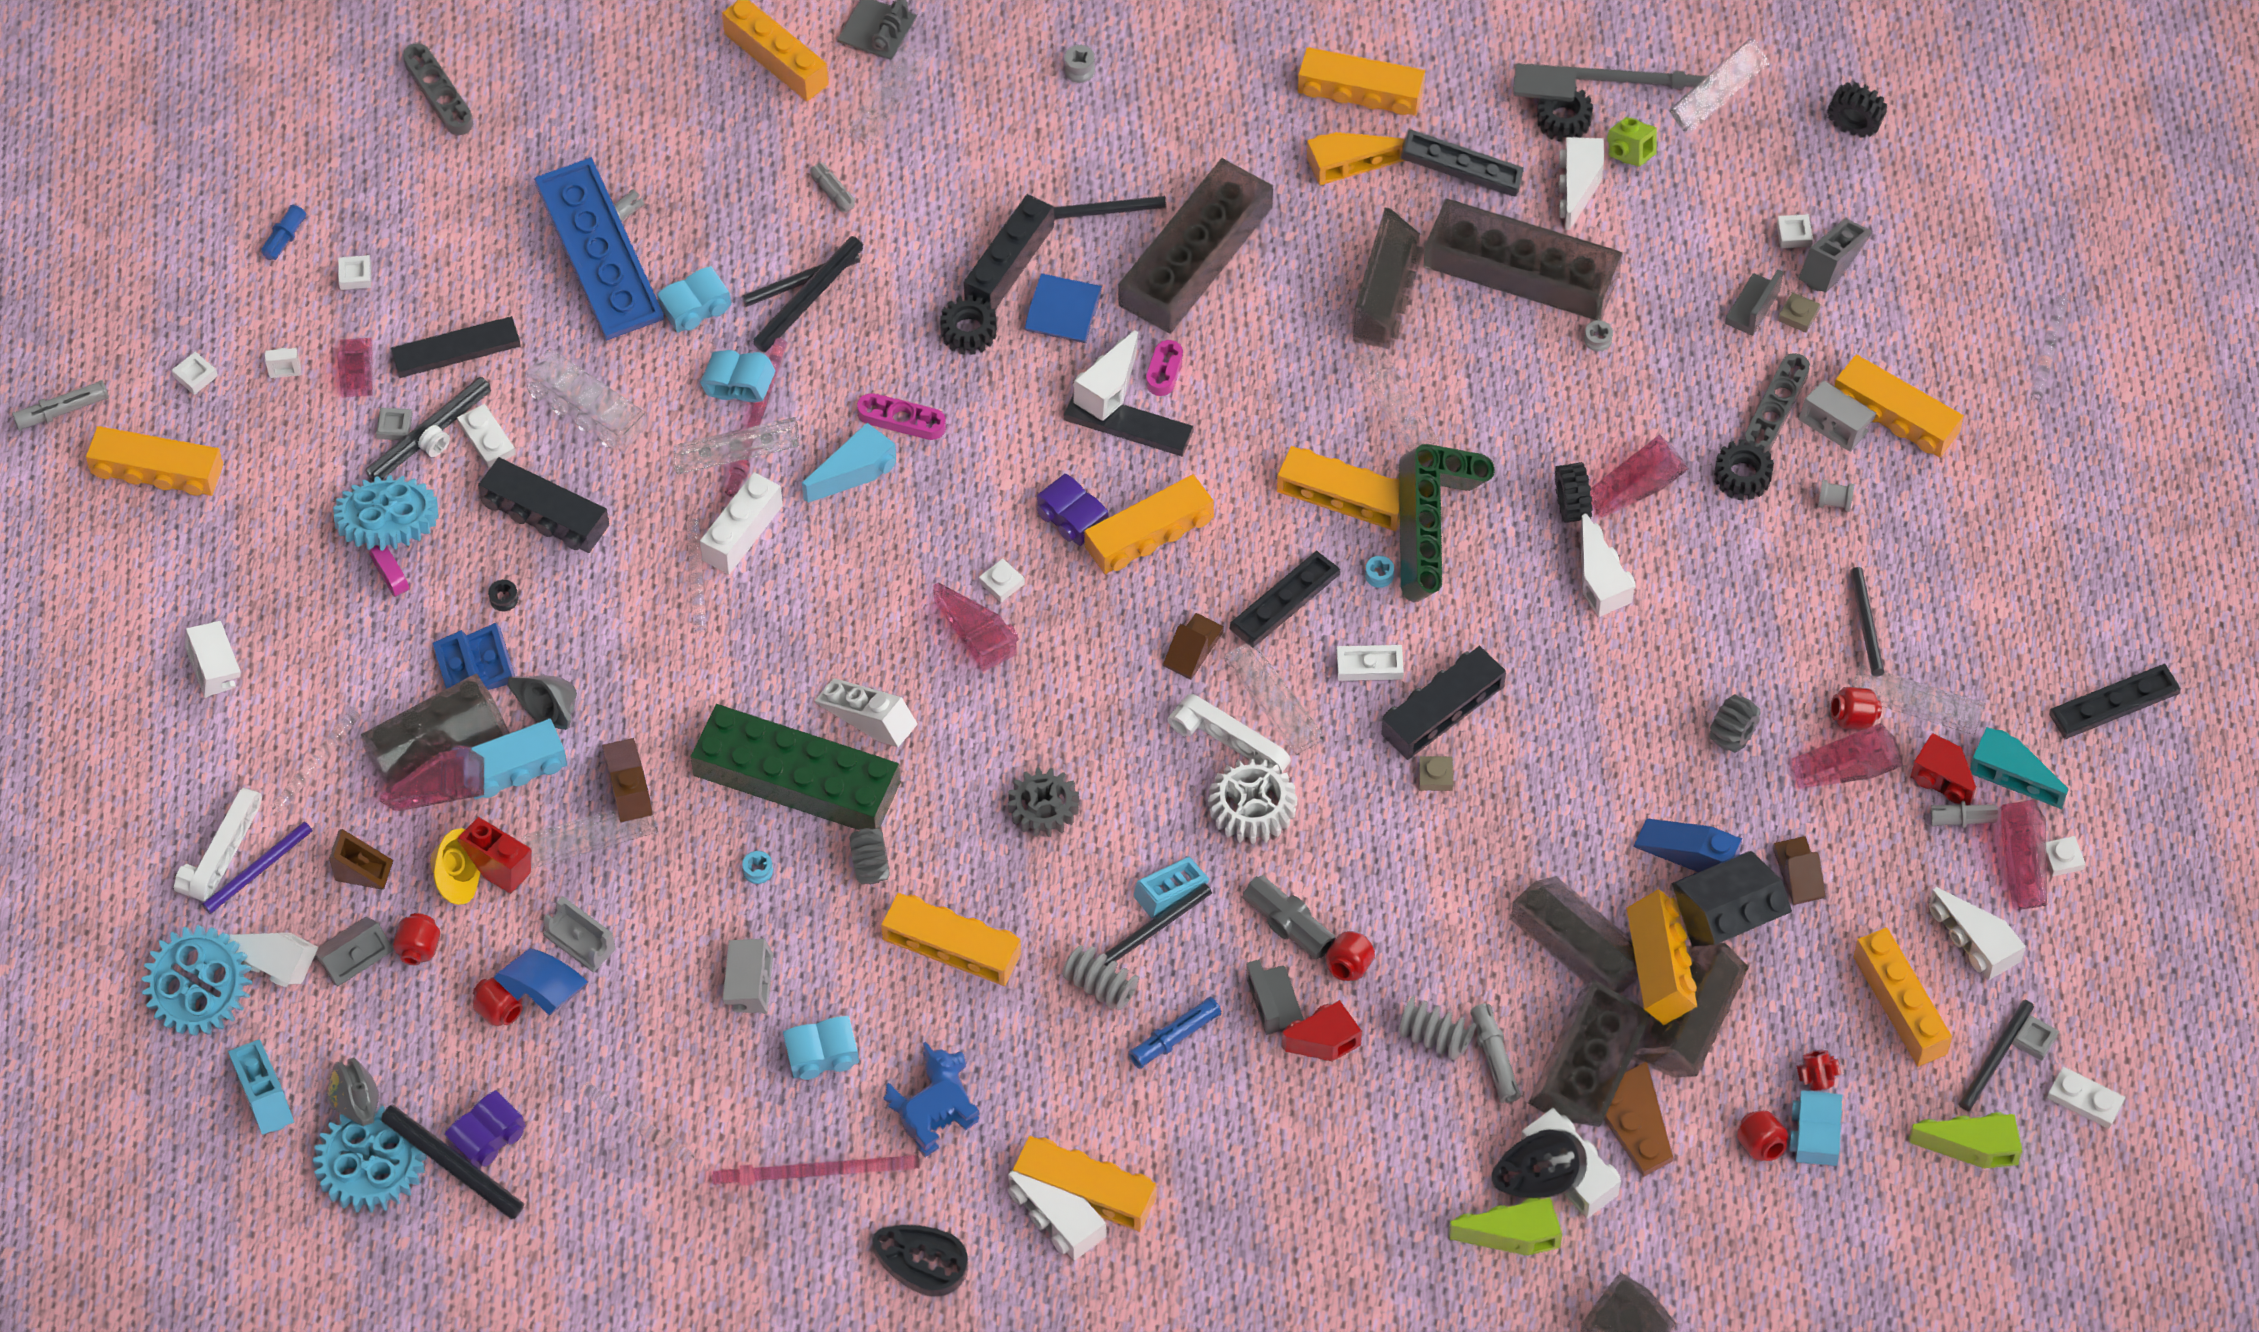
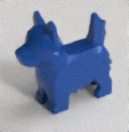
[884,1042,980,1158]

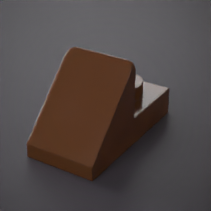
[1163,613,1224,680]
[1773,836,1826,905]

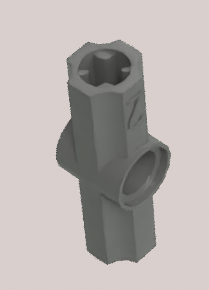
[1243,875,1336,960]

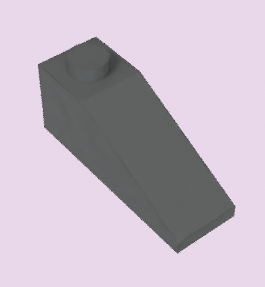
[1798,218,1873,293]

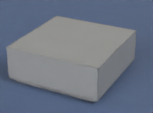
[376,408,413,440]
[2012,1015,2060,1061]

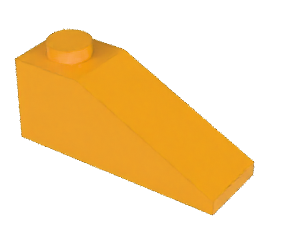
[1306,132,1405,186]

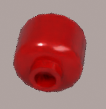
[1830,687,1882,730]
[392,913,441,966]
[1326,931,1375,981]
[472,977,523,1027]
[1737,1110,1788,1161]

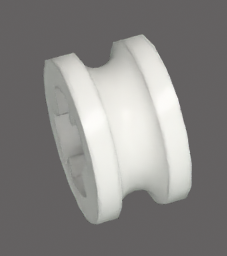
[418,425,450,457]

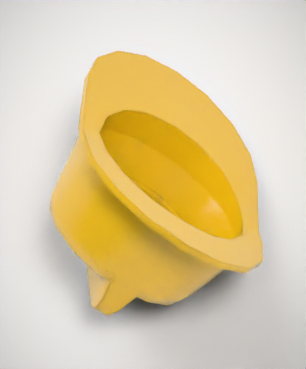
[430,828,480,905]

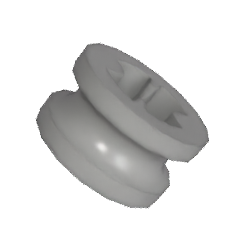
[1584,320,1613,352]

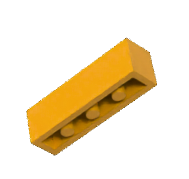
[722,0,829,102]
[1298,47,1426,116]
[1834,354,1964,458]
[86,426,224,496]
[1277,446,1400,531]
[1084,474,1214,574]
[1626,889,1697,1025]
[881,892,1021,986]
[1853,927,1953,1067]
[1013,1135,1157,1232]

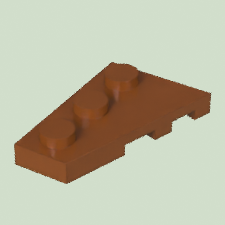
[1588,1061,1673,1177]

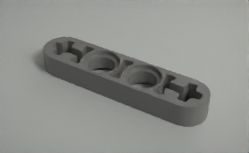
[403,43,473,135]
[1745,353,1810,453]

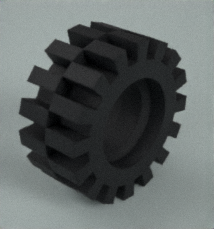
[1827,82,1888,138]
[1537,86,1593,142]
[940,295,997,355]
[1714,439,1774,501]
[1555,462,1593,523]

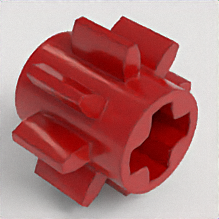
[1796,1050,1842,1091]

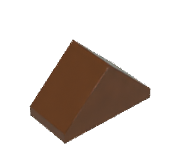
[329,829,394,890]

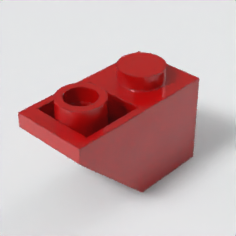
[1910,733,1976,805]
[458,817,532,894]
[1282,1000,1362,1062]

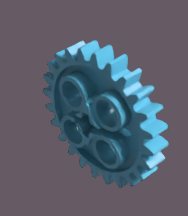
[333,475,439,551]
[141,925,253,1036]
[313,1106,427,1213]

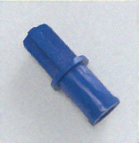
[261,204,307,260]

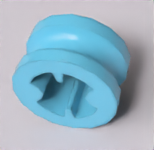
[1365,556,1394,588]
[742,851,773,884]

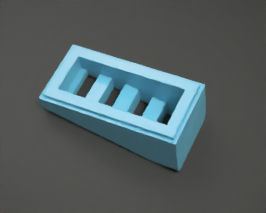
[1133,856,1209,918]

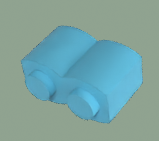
[657,266,732,333]
[700,350,776,402]
[783,1016,860,1080]
[1790,1090,1842,1166]

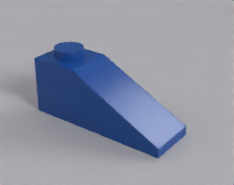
[1634,818,1742,872]

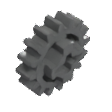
[1008,768,1079,837]

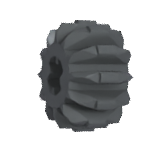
[1710,694,1760,753]
[849,828,890,885]

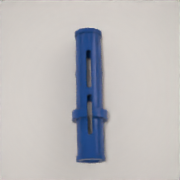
[1128,996,1222,1069]

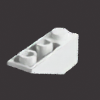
[1559,137,1604,230]
[1073,330,1138,421]
[1580,513,1636,618]
[815,678,917,747]
[1929,887,2026,980]
[218,933,318,987]
[1008,1171,1106,1261]

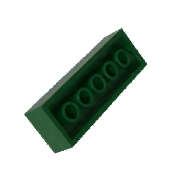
[690,704,901,831]

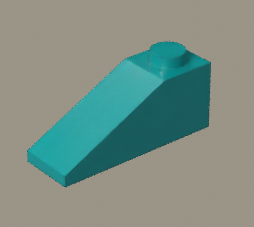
[1970,727,2069,810]

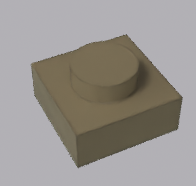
[1778,292,1821,333]
[1419,756,1453,791]

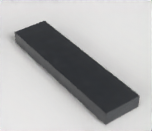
[1400,129,1524,197]
[390,316,521,378]
[1064,393,1194,457]
[1229,550,1340,648]
[2049,663,2181,739]

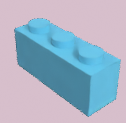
[458,718,567,800]

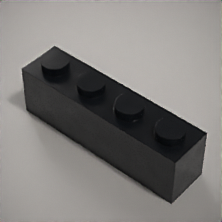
[963,194,1054,310]
[478,457,610,553]
[1381,645,1506,760]

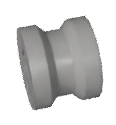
[1065,45,1095,83]

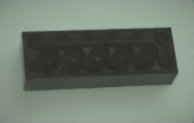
[1118,158,1273,334]
[1423,198,1623,320]

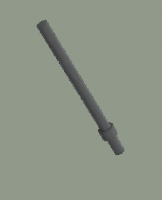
[1530,64,1709,90]

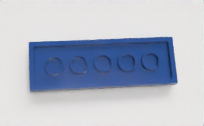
[534,157,664,341]

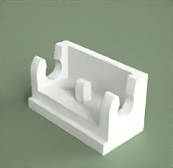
[185,621,241,698]

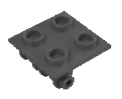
[837,0,917,60]

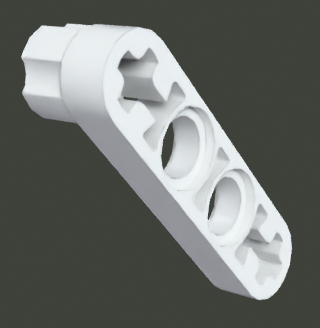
[1167,694,1291,774]
[174,788,262,902]

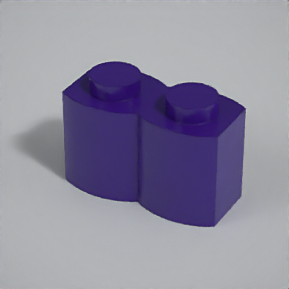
[1037,473,1109,546]
[444,1090,526,1168]

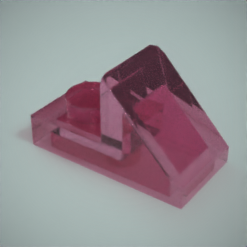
[337,338,373,398]

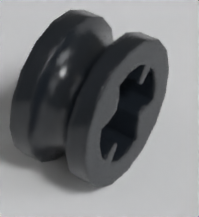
[488,579,519,612]

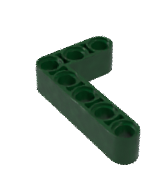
[1399,444,1495,602]

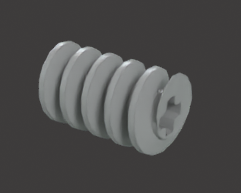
[1062,945,1140,1010]
[1399,995,1476,1060]

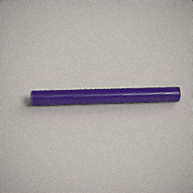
[202,821,313,914]

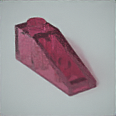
[1590,434,1689,518]
[933,582,1019,672]
[1791,723,1903,789]
[380,746,484,811]
[2001,800,2047,910]

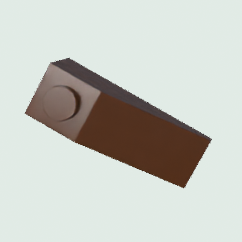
[602,738,653,823]

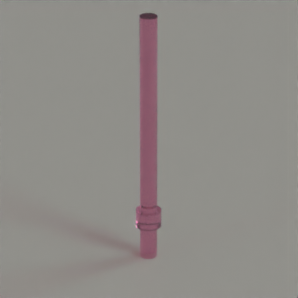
[725,338,787,497]
[712,1155,920,1186]

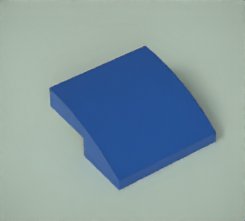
[1025,273,1102,343]
[433,623,515,699]
[494,948,588,1016]

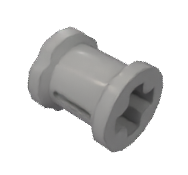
[1818,479,1854,512]

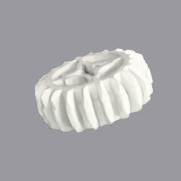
[1208,758,1297,845]

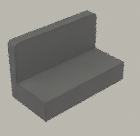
[1513,63,1577,102]
[1725,269,1784,336]
[314,917,394,987]
[1246,959,1304,1035]

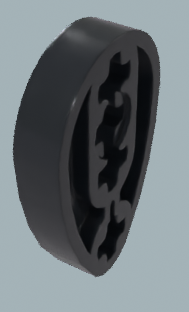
[1491,1129,1587,1198]
[872,1224,968,1297]

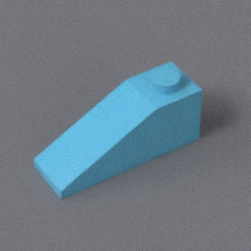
[802,423,896,503]
[228,1039,294,1135]

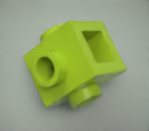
[1607,117,1657,167]

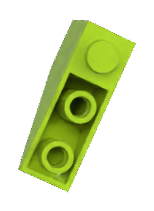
[1909,1112,2023,1169]
[1449,1197,1562,1256]

